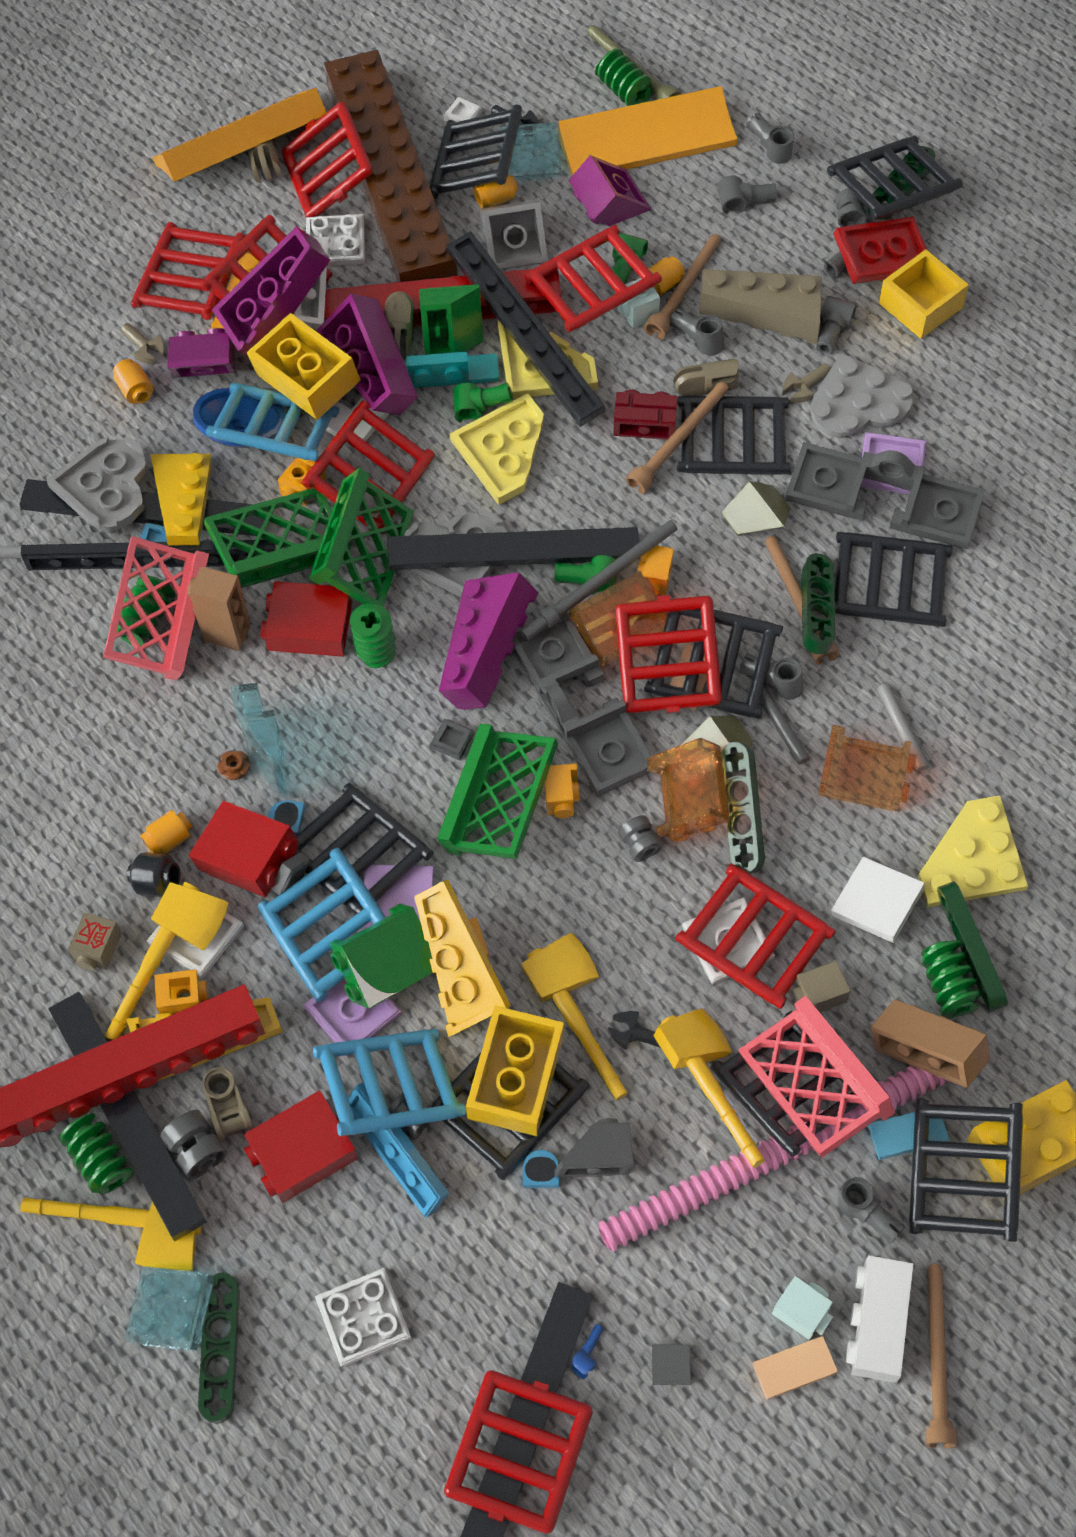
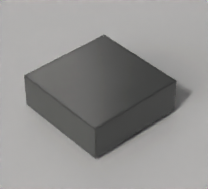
[430,718,474,761]
[270,852,310,895]
[652,1344,691,1385]

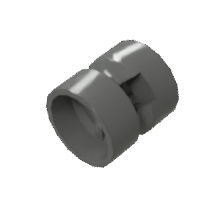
[160,1110,227,1179]

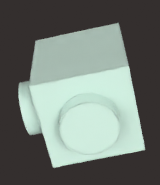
[618,278,660,329]
[772,1276,834,1340]

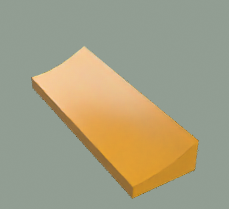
[558,86,738,175]
[152,87,326,182]

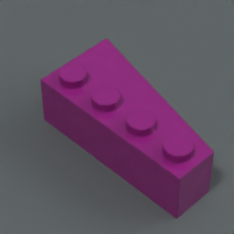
[212,226,330,356]
[316,293,418,415]
[439,572,538,710]

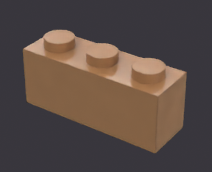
[188,567,251,651]
[871,999,990,1088]

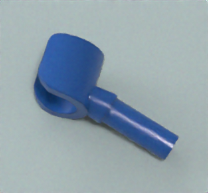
[571,1324,604,1379]

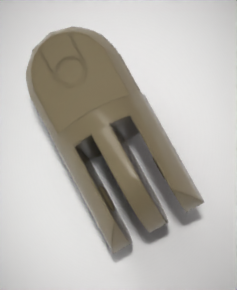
[248,139,282,183]
[384,291,414,358]
[673,359,739,396]

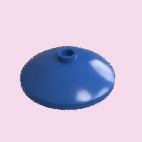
[193,388,285,448]

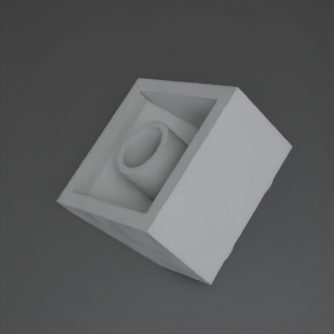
[479,200,548,269]

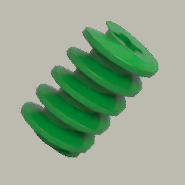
[595,48,652,106]
[116,575,176,646]
[350,603,396,668]
[921,940,981,1019]
[60,1113,135,1194]

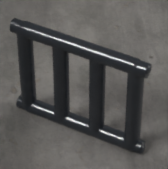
[429,104,522,199]
[827,135,963,220]
[677,395,791,475]
[835,532,953,627]
[644,609,783,719]
[294,783,434,914]
[710,1011,859,1157]
[429,1052,590,1180]
[909,1098,1023,1242]

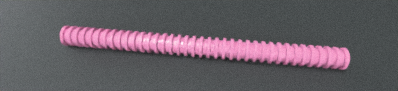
[598,1066,951,1252]

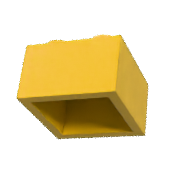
[879,249,969,339]

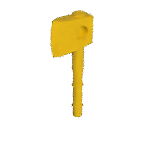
[104,882,229,1040]
[521,933,628,1101]
[653,1009,765,1168]
[21,1197,202,1271]

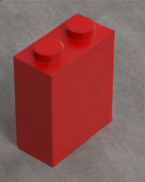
[260,581,353,657]
[188,801,299,898]
[243,1090,358,1204]

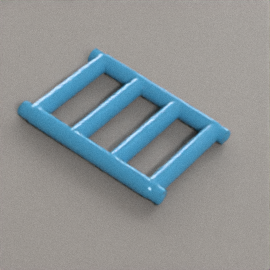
[206,382,339,462]
[257,848,386,1003]
[312,1029,466,1136]

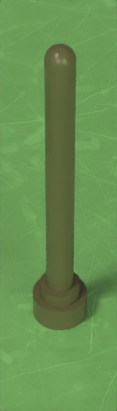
[587,25,681,100]

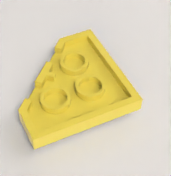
[497,320,598,399]
[450,393,544,505]
[918,795,1028,908]

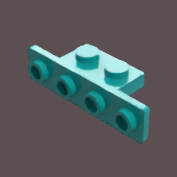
[404,352,499,388]

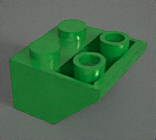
[419,284,484,355]

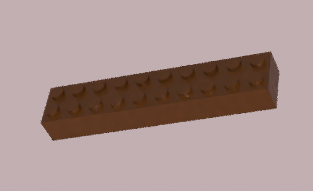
[324,49,458,282]

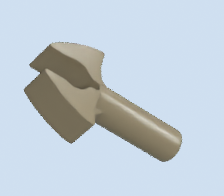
[121,323,165,364]
[782,363,831,403]

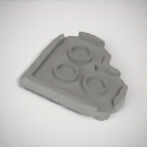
[810,353,913,438]
[46,437,148,534]
[404,509,506,597]

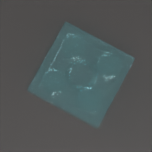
[500,122,562,181]
[124,1266,214,1352]

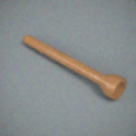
[644,234,721,340]
[625,382,728,494]
[765,536,839,665]
[925,1263,957,1448]

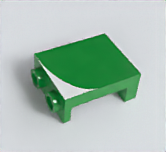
[330,904,433,1009]

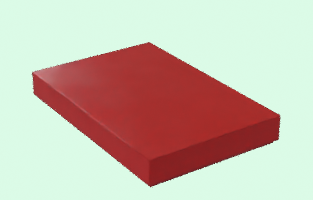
[833,216,927,284]

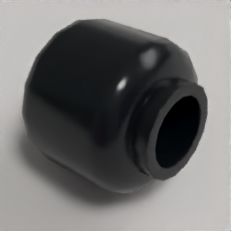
[127,852,181,897]

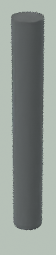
[750,685,810,765]

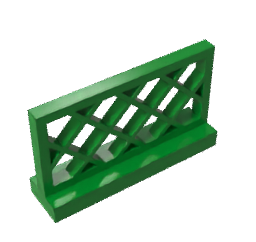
[309,467,414,607]
[204,488,353,588]
[437,723,558,859]

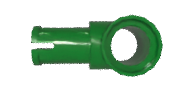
[609,233,648,286]
[452,383,513,423]
[554,555,617,597]

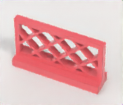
[103,536,209,680]
[739,996,895,1158]

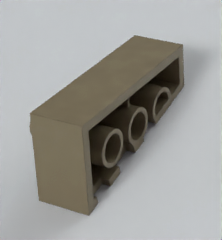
[699,269,822,345]

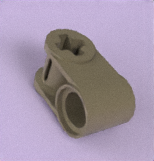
[202,1067,254,1141]

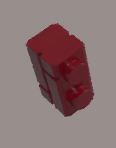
[613,389,677,440]

